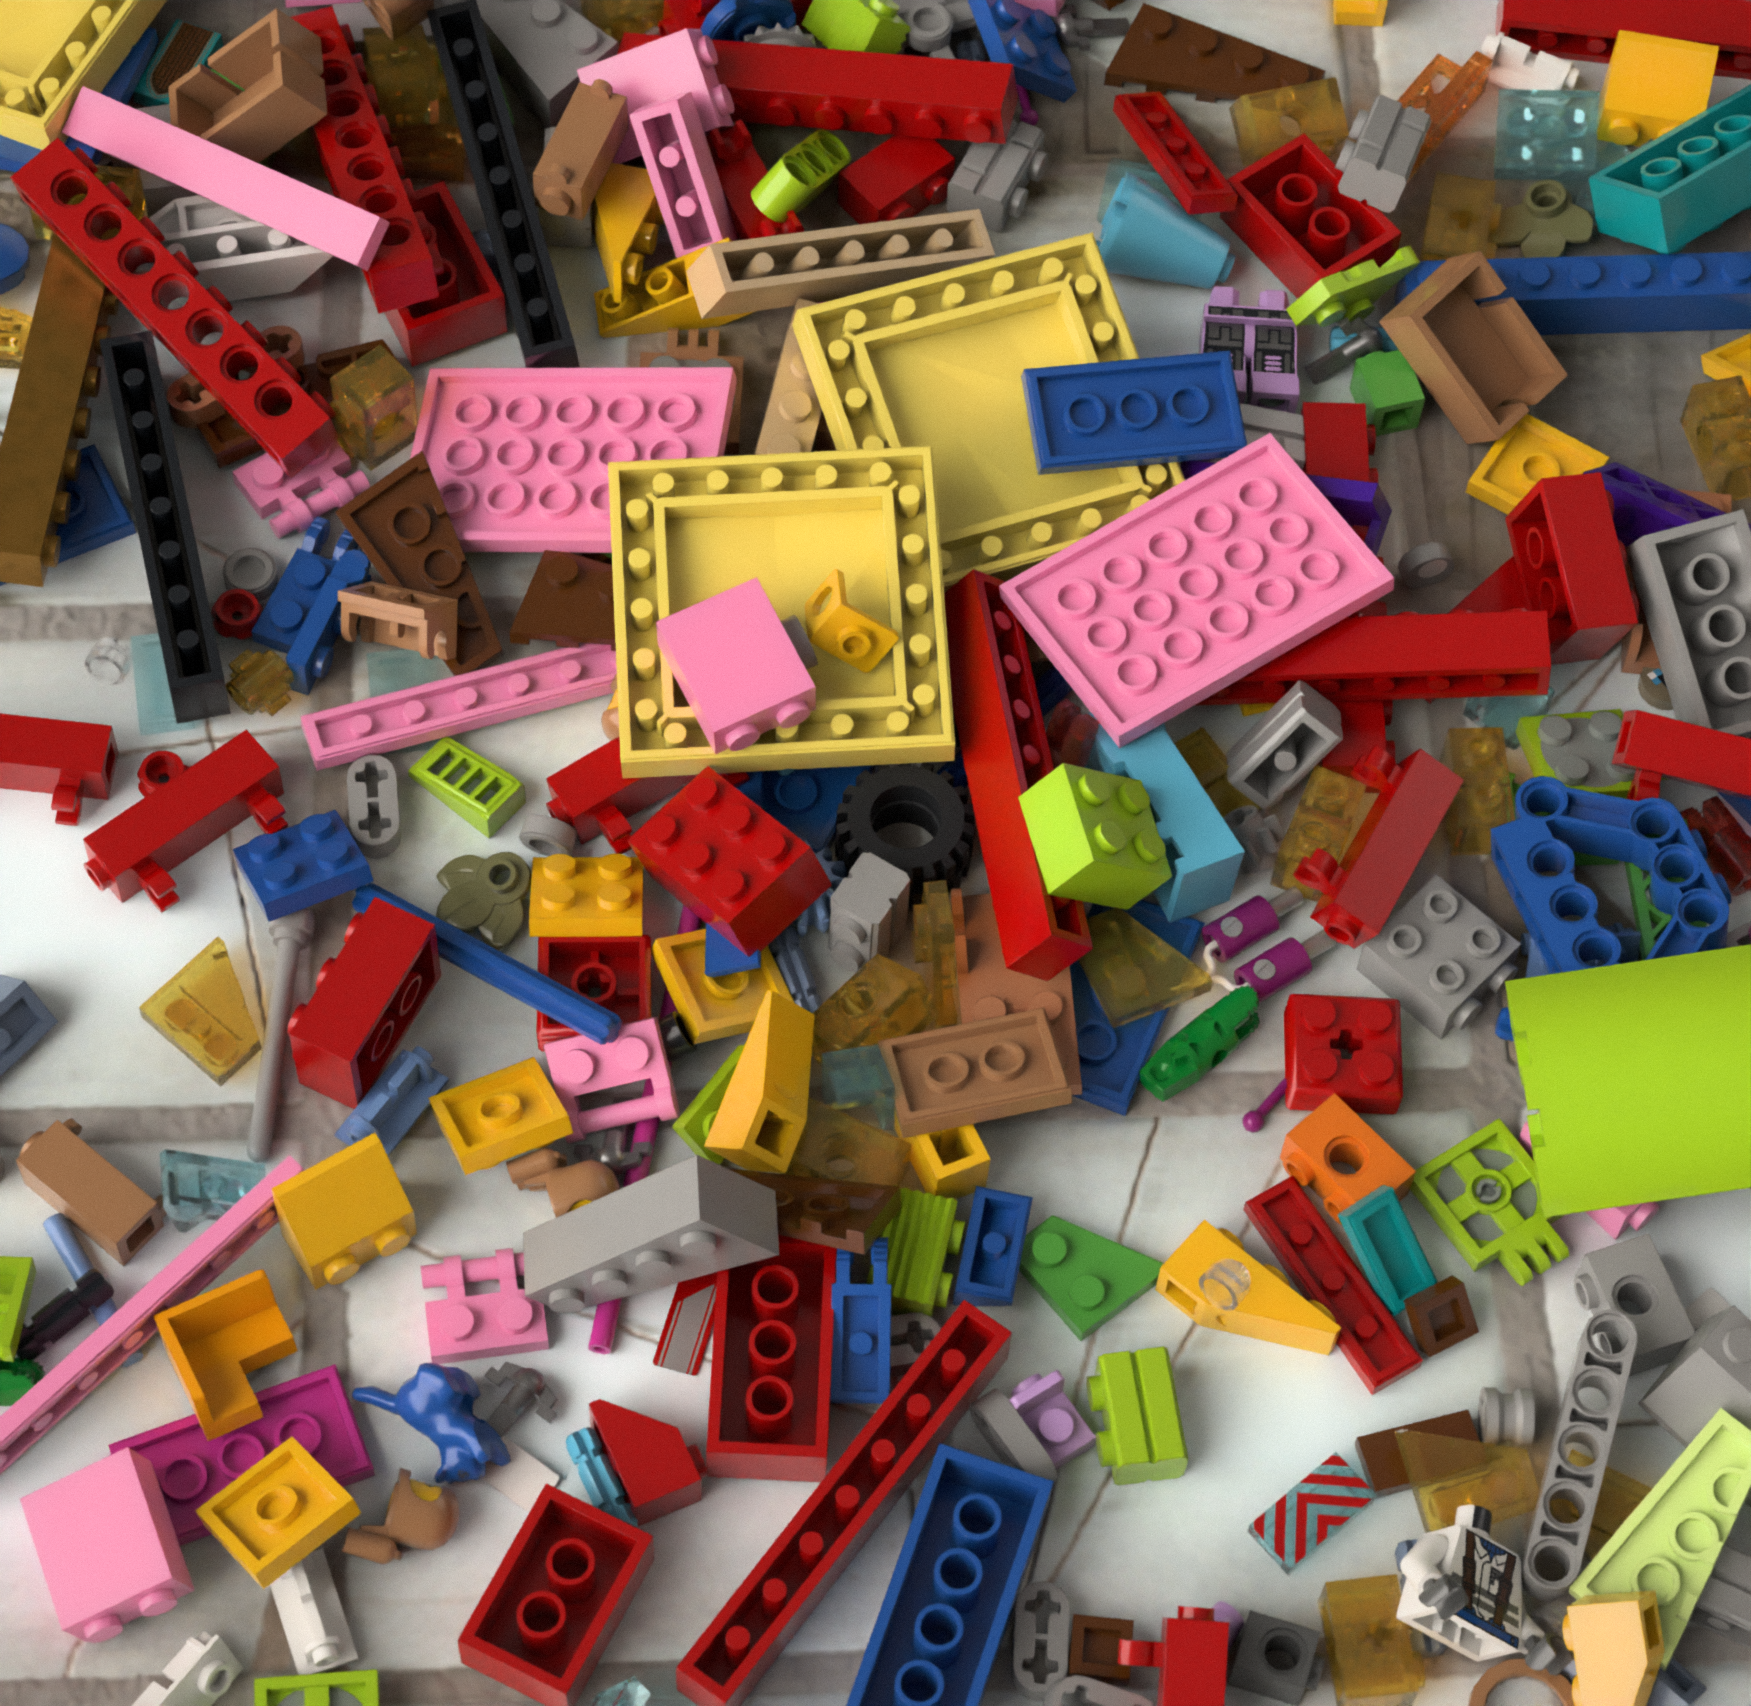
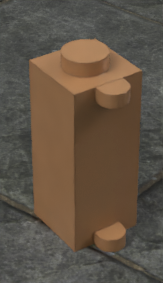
[533,79,628,221]
[16,1118,173,1266]

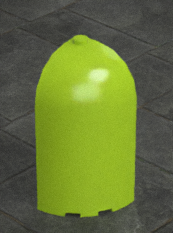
[1505,944,1751,1217]

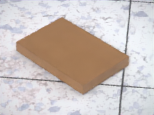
[878,1007,1072,1138]

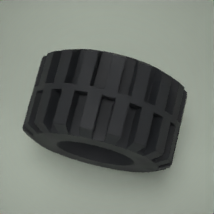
[835,762,975,912]

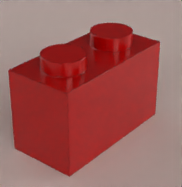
[838,135,955,224]

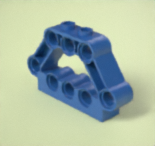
[1491,776,1732,974]

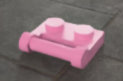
[544,1016,680,1144]

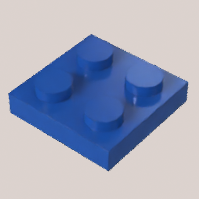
[968,0,1077,103]
[232,810,374,922]

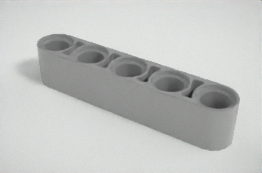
[1521,1310,1638,1601]

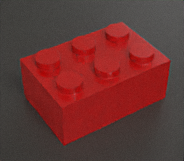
[1219,133,1402,299]
[384,181,507,367]
[1505,472,1639,665]
[627,766,832,957]
[287,897,441,1109]
[457,1483,654,1706]

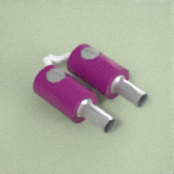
[1201,886,1337,1004]

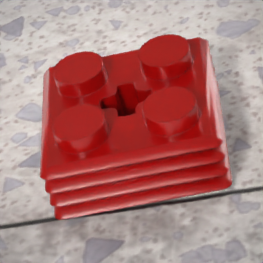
[537,934,651,1051]
[1284,994,1403,1115]

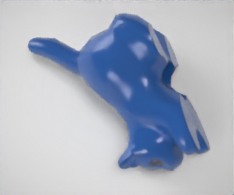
[352,1363,511,1485]

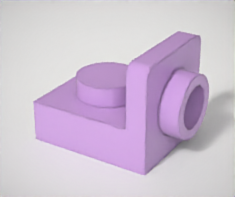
[1009,1370,1096,1469]

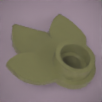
[1491,180,1593,258]
[436,852,532,951]

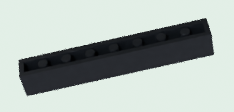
[427,0,580,368]
[99,330,231,724]

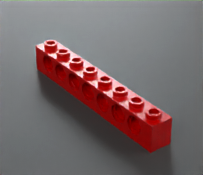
[291,6,444,314]
[10,137,339,479]

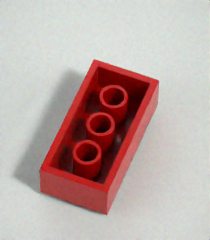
[706,1235,837,1482]

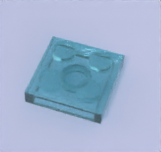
[1494,89,1599,181]

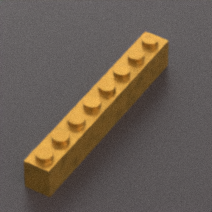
[0,228,120,587]

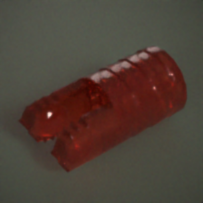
[1046,698,1100,769]
[1680,796,1751,896]

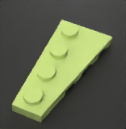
[1569,1408,1751,1671]

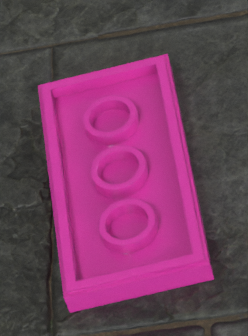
[108,1364,375,1546]

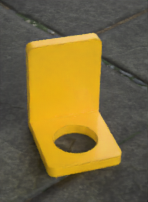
[804,569,899,673]

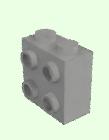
[1357,874,1521,1040]

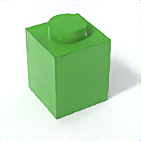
[1350,350,1425,436]

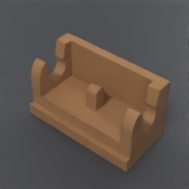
[338,581,458,660]

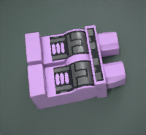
[1199,286,1300,413]

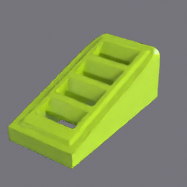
[408,737,526,839]

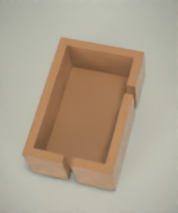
[168,8,327,163]
[1379,251,1568,444]

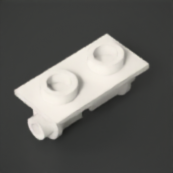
[1472,31,1580,112]
[270,1548,359,1675]
[132,1631,244,1706]

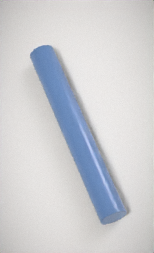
[43,1213,143,1367]

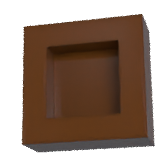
[1403,1275,1479,1357]
[1067,1614,1134,1686]

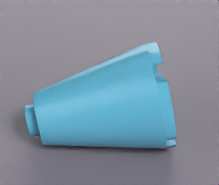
[1096,172,1236,289]

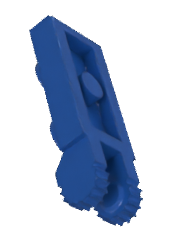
[251,516,358,654]
[286,548,372,695]
[830,1237,892,1404]

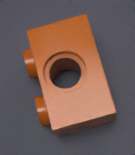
[1280,1093,1416,1225]

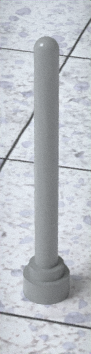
[247,908,316,1163]

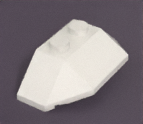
[134,195,333,305]

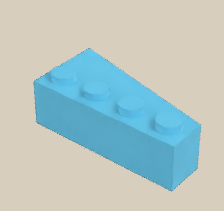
[1077,712,1245,923]

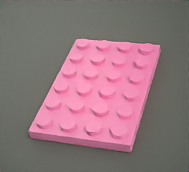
[410,367,737,553]
[999,433,1394,749]

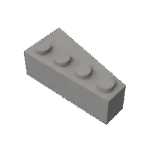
[442,0,618,130]
[523,1155,779,1314]

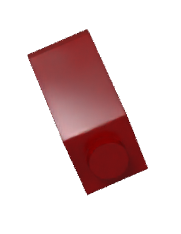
[588,1399,708,1527]

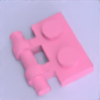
[232,441,370,539]
[421,1248,549,1364]

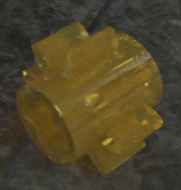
[226,648,294,716]

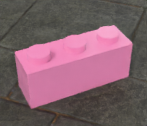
[629,91,738,258]

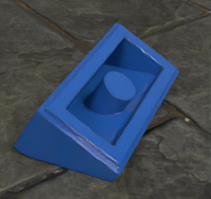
[952,1186,1033,1307]

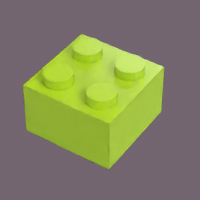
[1018,763,1173,910]

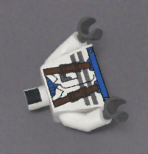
[1396,1505,1574,1676]

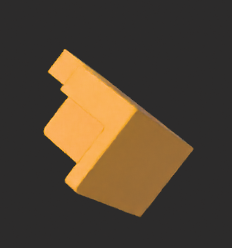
[153,1269,298,1442]

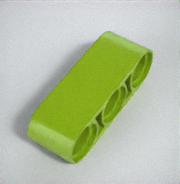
[751,129,851,223]

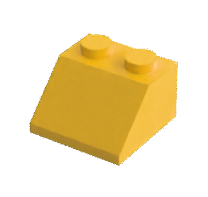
[1595,30,1719,147]
[271,1132,417,1290]

